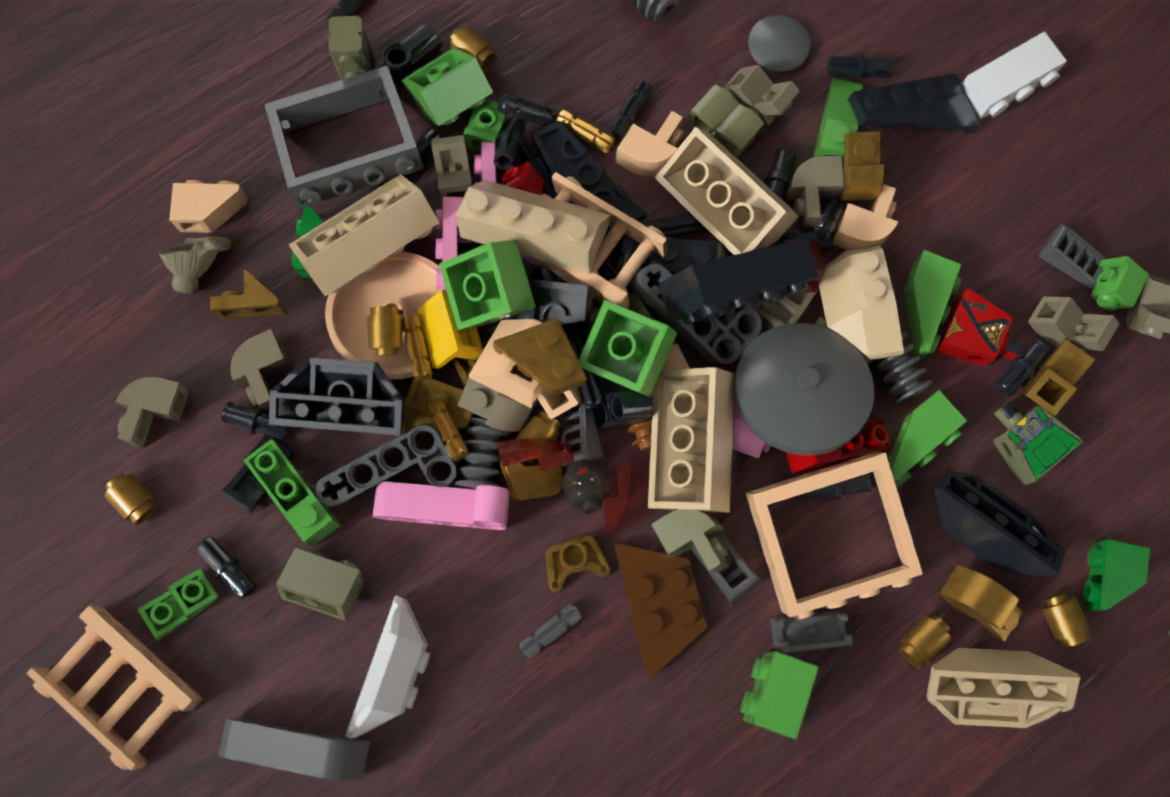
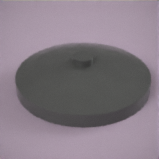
[734,323,874,455]

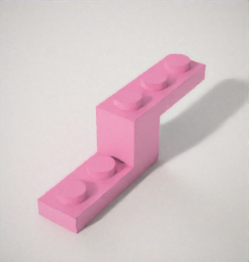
[435,142,496,290]

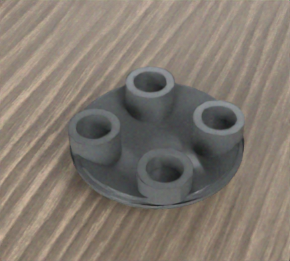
[748,15,810,74]

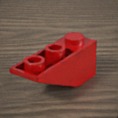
[786,418,893,474]

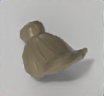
[158,236,232,294]

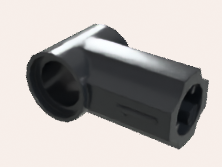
[382,24,443,85]

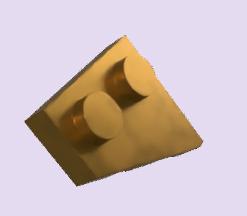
[397,378,474,436]

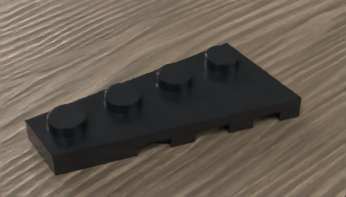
[848,73,981,134]
[531,121,647,226]
[477,279,593,336]

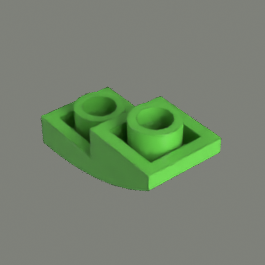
[137,568,219,641]

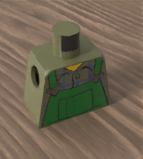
[993,401,1083,487]

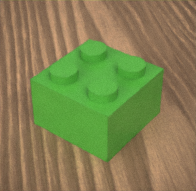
[401,48,493,126]
[439,240,536,331]
[578,300,677,397]
[740,652,818,739]

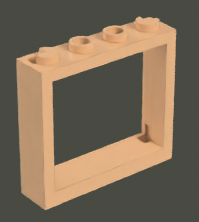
[745,452,923,619]

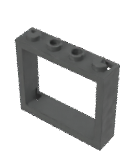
[264,66,424,209]

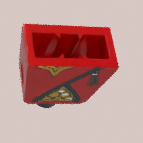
[934,288,1023,366]

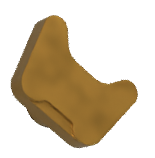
[500,450,562,501]
[545,535,611,593]

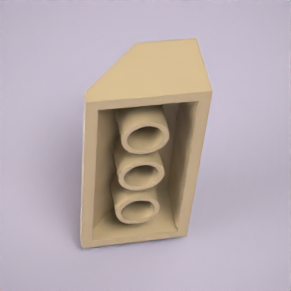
[655,127,799,255]
[289,174,439,297]
[456,180,611,274]
[648,367,735,513]

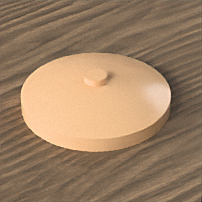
[325,251,442,379]

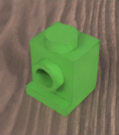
[464,100,507,154]
[1090,256,1149,311]

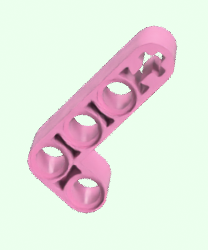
[373,482,510,530]

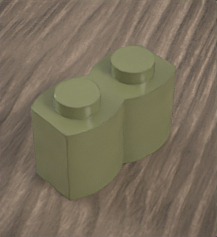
[688,85,764,159]

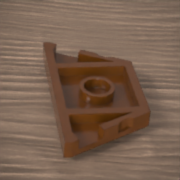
[614,544,707,678]

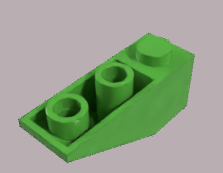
[904,250,962,361]
[888,390,967,488]
[244,439,341,547]

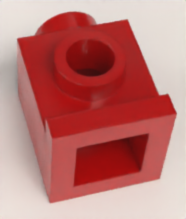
[502,162,544,196]

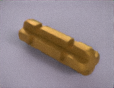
[556,109,615,153]
[402,314,433,381]
[425,398,468,461]

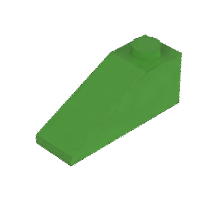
[813,77,863,168]

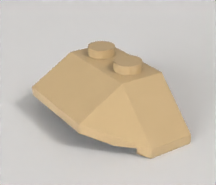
[817,245,904,360]
[926,648,1080,728]

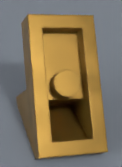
[210,270,286,319]

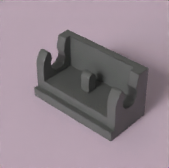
[770,610,853,653]

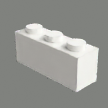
[961,32,1067,120]

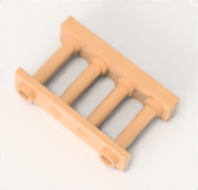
[528,172,668,309]
[26,606,203,770]

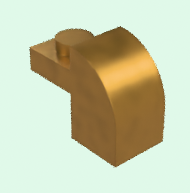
[838,132,884,201]
[1023,339,1095,416]
[940,565,1022,642]

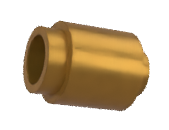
[450,26,497,73]
[367,306,403,356]
[514,410,561,463]
[104,474,158,525]
[1041,592,1090,647]
[898,615,952,669]

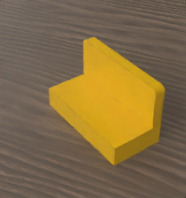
[417,290,483,369]

